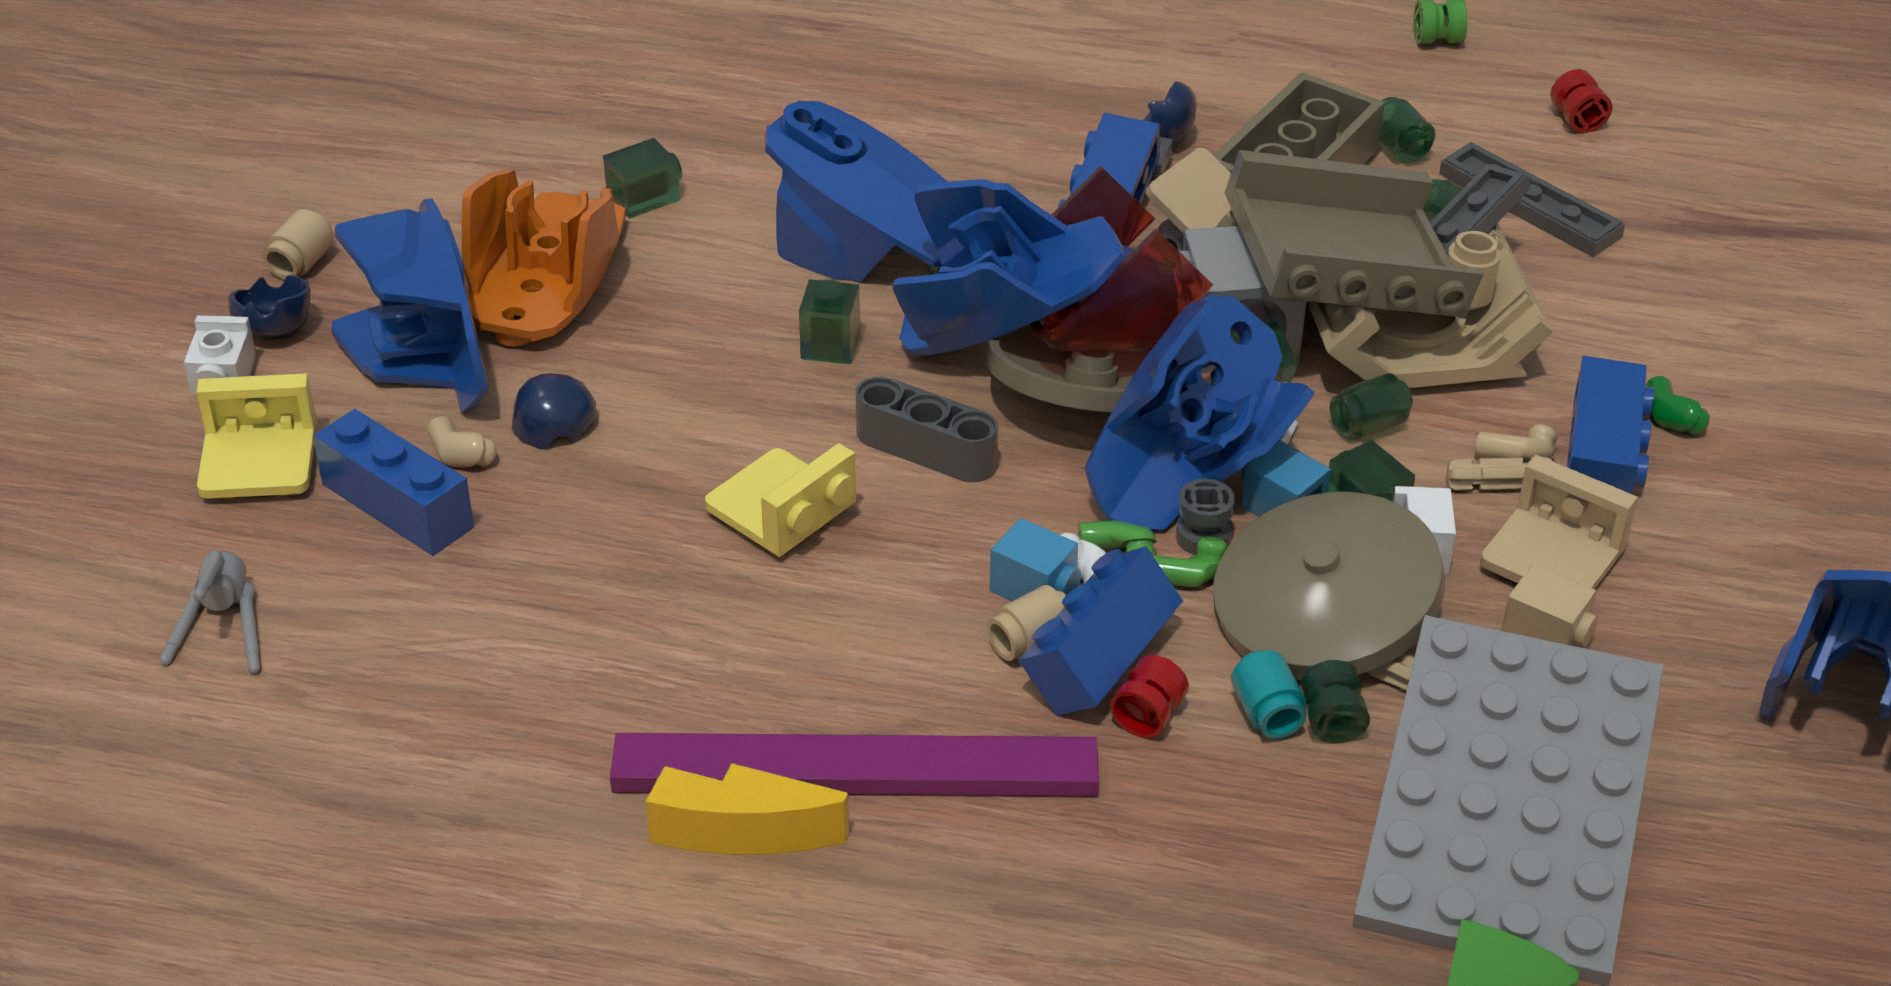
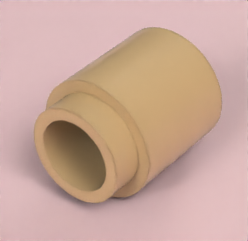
[263,209,334,280]
[1448,231,1501,311]
[987,585,1066,661]

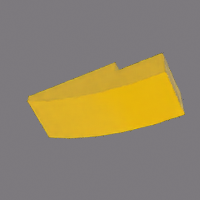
[645,763,849,855]

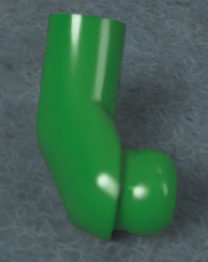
[1645,376,1710,435]

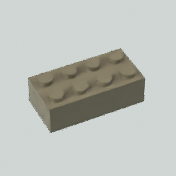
[1213,72,1385,173]

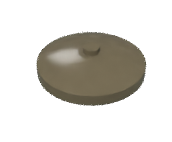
[987,314,1164,412]
[1213,492,1445,681]

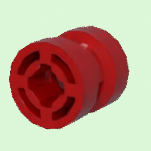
[1550,69,1613,133]
[1110,655,1189,738]

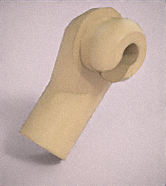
[1475,424,1557,462]

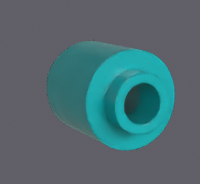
[1231,650,1306,739]

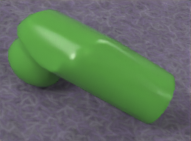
[1078,520,1157,555]
[1153,537,1227,588]

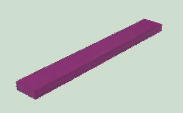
[610,733,1099,796]

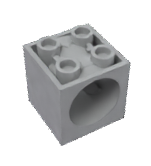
[1171,226,1307,374]

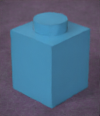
[1241,440,1331,517]
[989,518,1081,601]

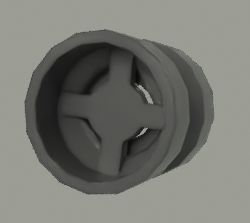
[1176,478,1235,555]

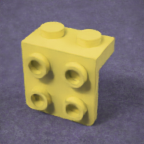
[196,373,317,499]
[705,443,856,557]

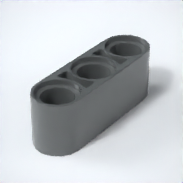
[856,376,998,482]

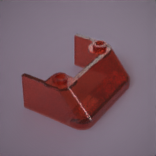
[1030,165,1213,353]

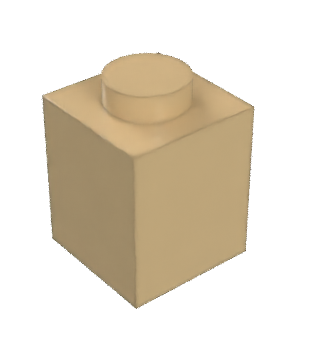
[1501,564,1598,648]

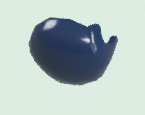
[1143,81,1197,146]
[228,275,311,338]
[512,373,596,449]

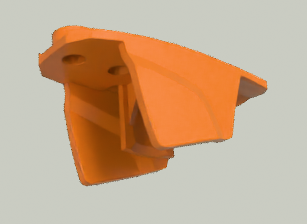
[462,169,626,346]

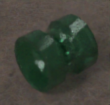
[1301,660,1370,744]

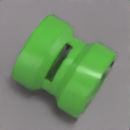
[1413,0,1467,45]

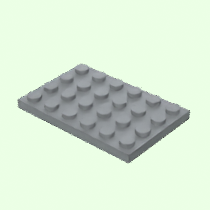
[1352,615,1664,986]

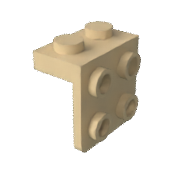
[1146,147,1239,234]
[1480,454,1638,589]

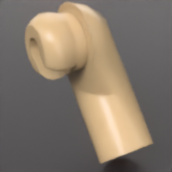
[427,416,496,468]

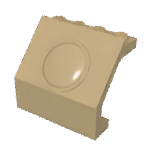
[1307,223,1554,391]

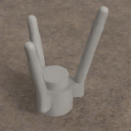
[160,550,260,674]

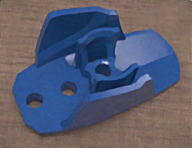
[765,101,948,282]
[893,179,1125,356]
[331,198,489,413]
[1084,295,1314,531]
[1759,570,1891,721]

